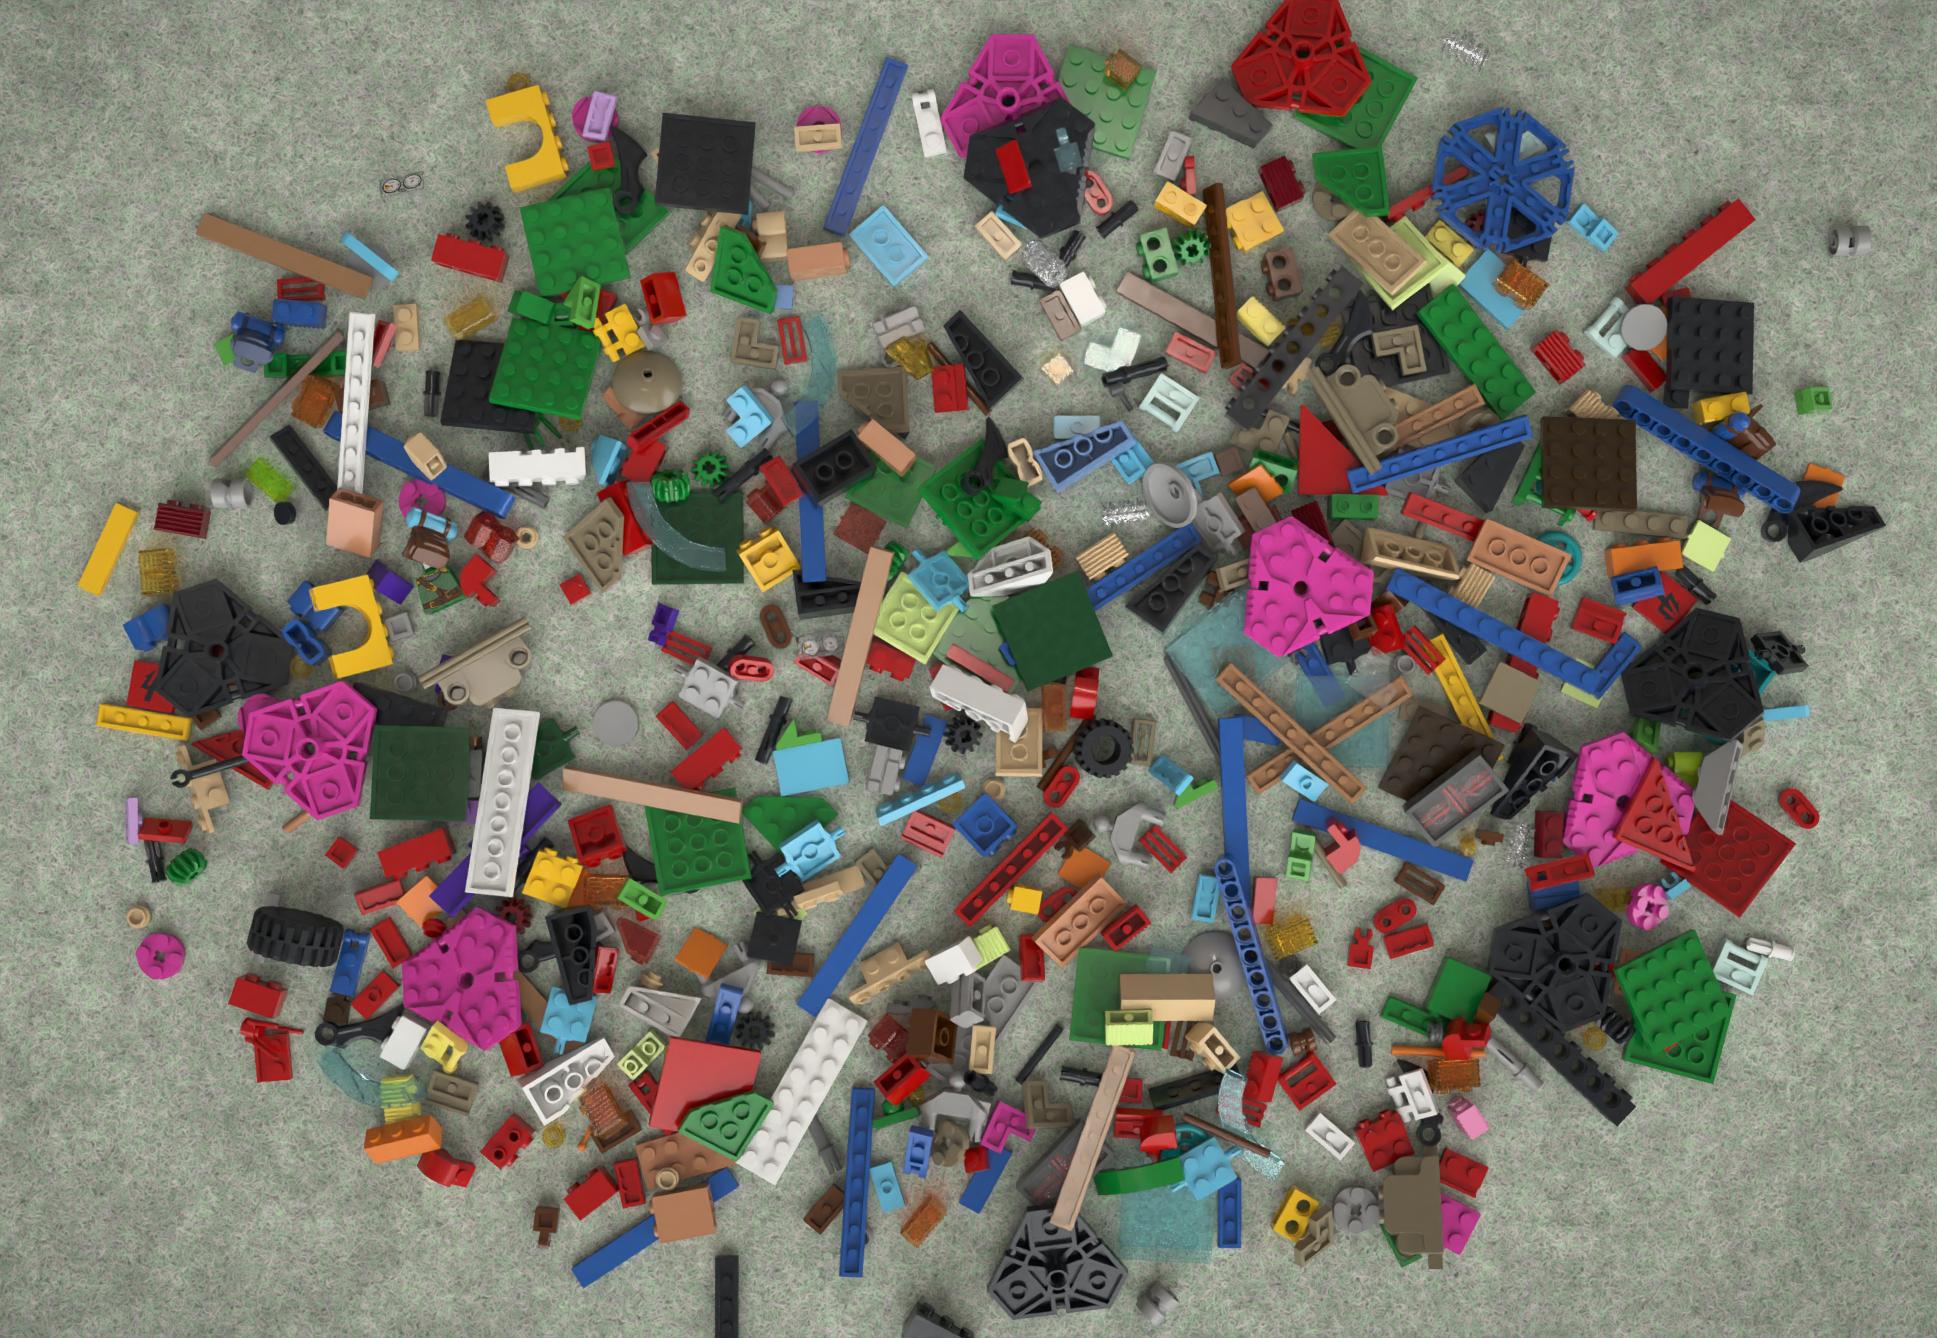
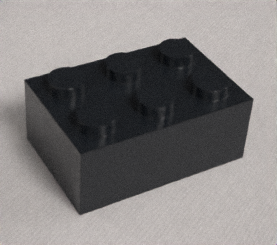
[791,429,877,509]

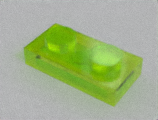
[244,458,296,504]

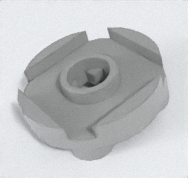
[1332,1185,1379,1234]

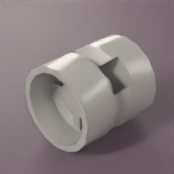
[1827,226,1872,257]
[210,478,253,509]
[1136,1281,1180,1326]

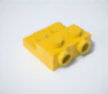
[1226,191,1284,254]
[736,526,801,593]
[522,847,583,908]

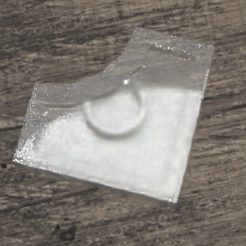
[1346,646,1398,710]

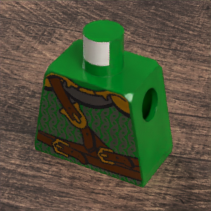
[416,563,469,615]

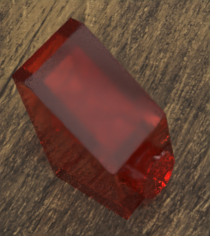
[616,916,663,964]

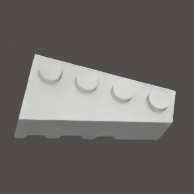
[488,447,586,487]
[930,665,1028,743]

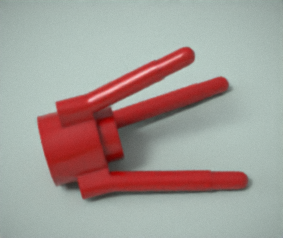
[240,1017,304,1060]

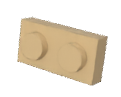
[794,123,842,152]
[975,211,1022,261]
[393,304,421,352]
[969,1024,996,1074]

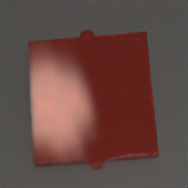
[833,502,887,554]

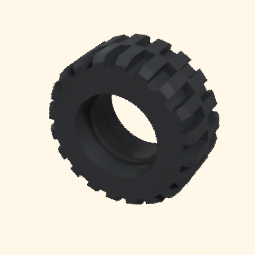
[246,906,344,967]

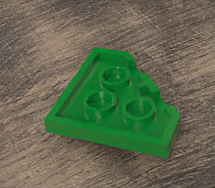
[1312,146,1390,217]
[710,225,778,314]
[742,796,839,859]
[677,1090,774,1162]

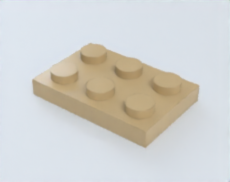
[996,708,1042,777]

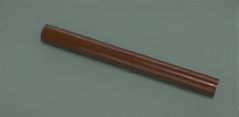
[925,342,992,416]
[1036,714,1097,791]
[1181,1112,1271,1159]

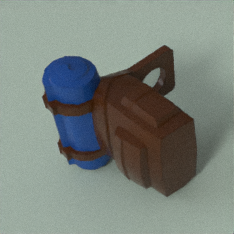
[1707,404,1776,460]
[1692,471,1746,530]

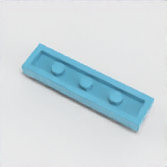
[875,772,965,826]

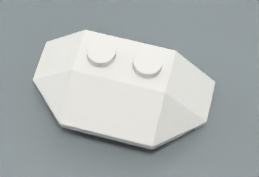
[968,536,1053,597]

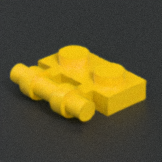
[593,304,645,363]

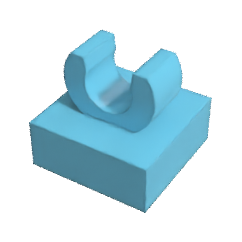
[1659,872,1691,900]

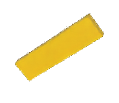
[77,503,140,596]
[96,703,193,741]

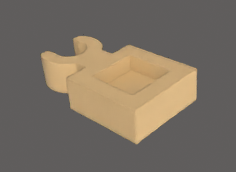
[1281,350,1312,394]

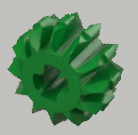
[1172,226,1211,267]
[691,449,730,488]
[651,468,691,503]
[883,540,909,581]
[165,848,208,887]

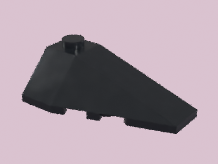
[1788,505,1886,563]
[1490,728,1578,821]
[545,904,597,1006]

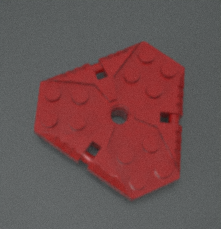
[1231,0,1371,117]

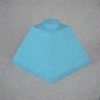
[590,434,629,487]

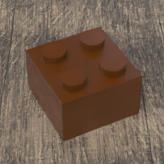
[906,1008,958,1064]

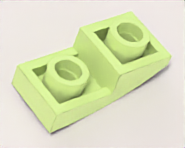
[617,1029,668,1080]

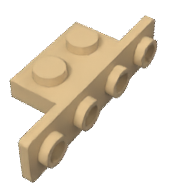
[684,211,742,282]
[175,744,230,835]
[777,865,866,916]
[848,942,932,1005]

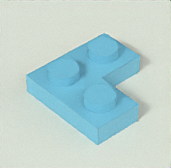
[726,385,775,448]
[1174,451,1220,500]

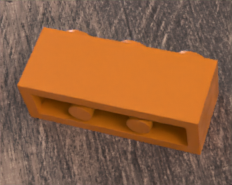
[1604,537,1683,578]
[364,1114,443,1164]

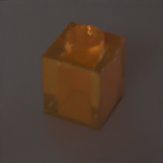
[1104,49,1142,90]

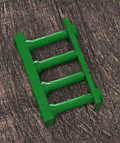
[1510,438,1576,526]

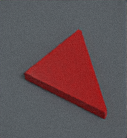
[1298,405,1388,496]
[192,713,306,790]
[1612,757,1695,872]

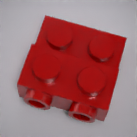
[866,636,917,682]
[567,804,628,868]
[1353,1109,1415,1172]

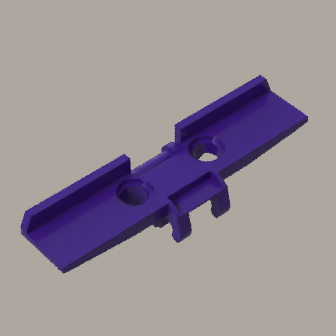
[429,782,562,918]

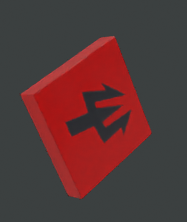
[1632,571,1698,634]
[126,660,175,713]

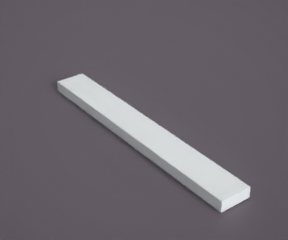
[337,312,375,494]

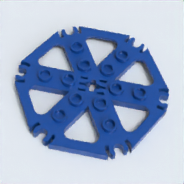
[1430,107,1575,254]

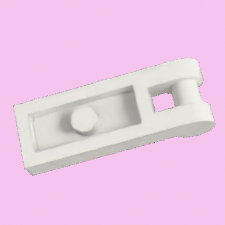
[911,89,947,157]

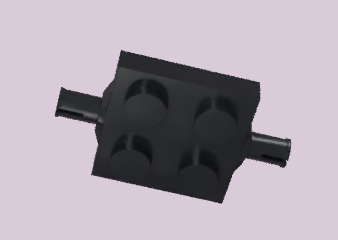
[1501,207,1555,274]
[1314,619,1372,676]
[1749,631,1809,675]
[853,697,931,752]
[742,850,805,919]

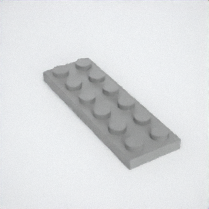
[925,954,1040,1090]

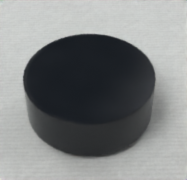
[274,501,296,525]

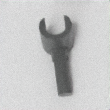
[1109,383,1134,412]

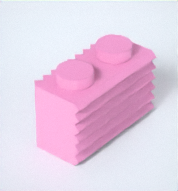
[1447,1096,1490,1139]

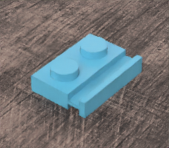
[1111,428,1155,485]

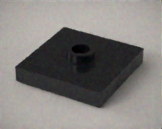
[747,912,802,967]

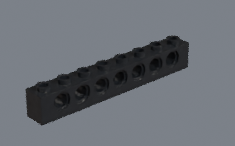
[1224,266,1364,433]
[1484,977,1636,1127]

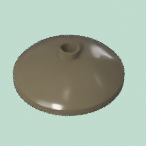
[612,351,682,415]

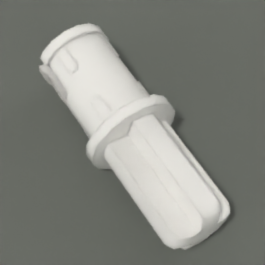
[1746,937,1795,961]

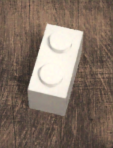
[1058,271,1107,328]
[924,936,983,985]
[380,1013,432,1070]

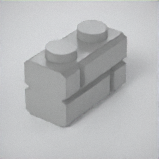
[872,304,926,351]
[865,744,907,796]
[949,972,986,1028]

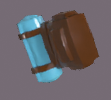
[402,507,458,569]

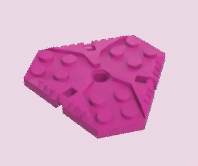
[940,34,1071,158]
[1243,516,1374,658]
[242,680,377,820]
[1562,730,1695,868]
[402,907,521,1051]

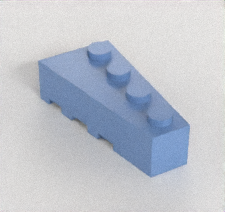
[1032,420,1137,493]

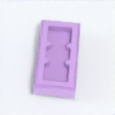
[582,90,617,142]
[125,797,142,844]

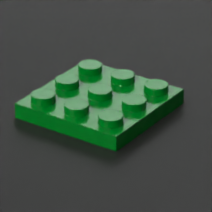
[845,450,937,529]

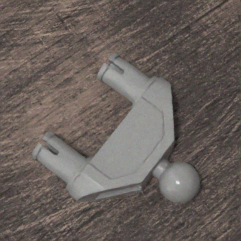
[720,378,788,451]
[1093,801,1166,870]
[694,939,761,1014]
[920,1070,987,1142]

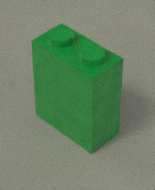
[1423,955,1491,1023]

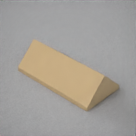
[1360,527,1460,581]
[1119,974,1215,1021]

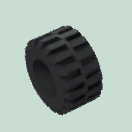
[1072,718,1134,779]

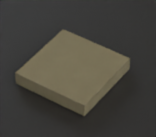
[1478,661,1542,724]

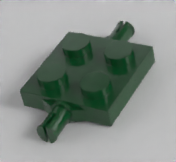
[531,718,580,781]

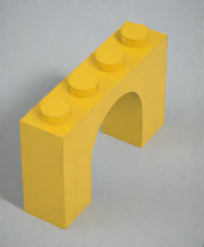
[486,85,570,193]
[309,575,394,679]

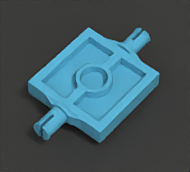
[908,548,969,613]
[775,820,846,882]
[540,986,597,1055]
[1169,1136,1241,1202]

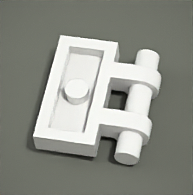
[1386,1068,1439,1123]

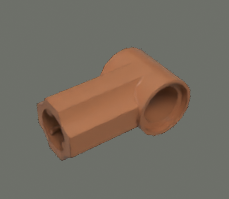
[602,386,648,431]

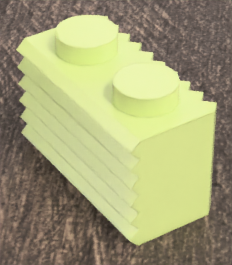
[969,924,1010,970]
[1105,1010,1153,1046]

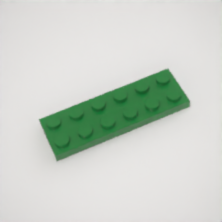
[1416,284,1536,421]

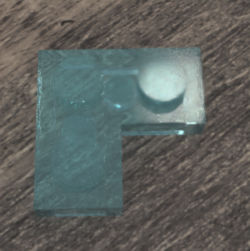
[1082,327,1141,373]

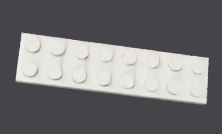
[465,708,540,897]
[735,998,868,1185]

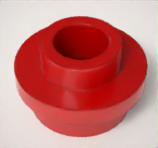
[422,918,446,938]

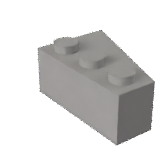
[618,986,703,1037]

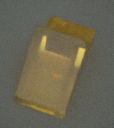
[886,336,934,380]
[1594,886,1636,912]

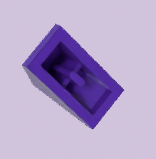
[365,559,414,605]

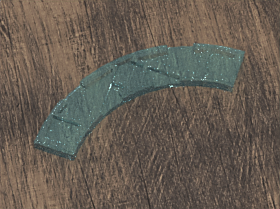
[781,314,836,438]
[626,482,726,572]
[316,1048,430,1109]
[1218,1069,1285,1182]

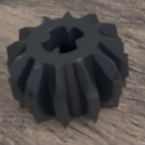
[465,202,505,241]
[943,715,983,754]
[1595,1006,1636,1045]
[736,1011,775,1050]

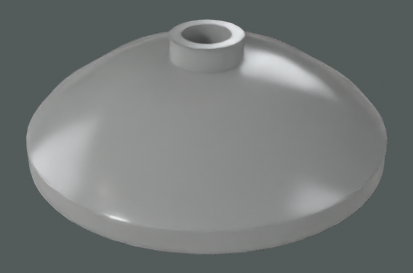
[1142,462,1197,528]
[1180,931,1248,1001]

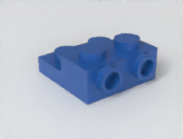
[952,792,1018,858]

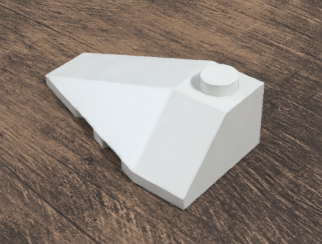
[517,1037,615,1126]

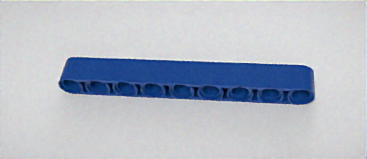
[1613,385,1801,513]
[323,411,516,519]
[1214,853,1288,1055]

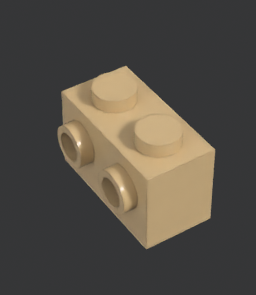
[1185,1021,1240,1074]

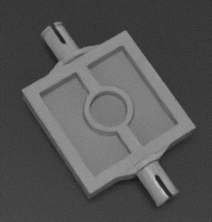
[1384,448,1451,500]
[1191,488,1246,559]
[673,656,746,719]

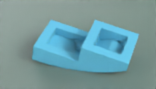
[1565,203,1619,251]

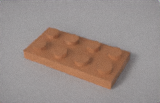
[1465,517,1571,597]
[1031,873,1128,968]
[635,1132,737,1190]

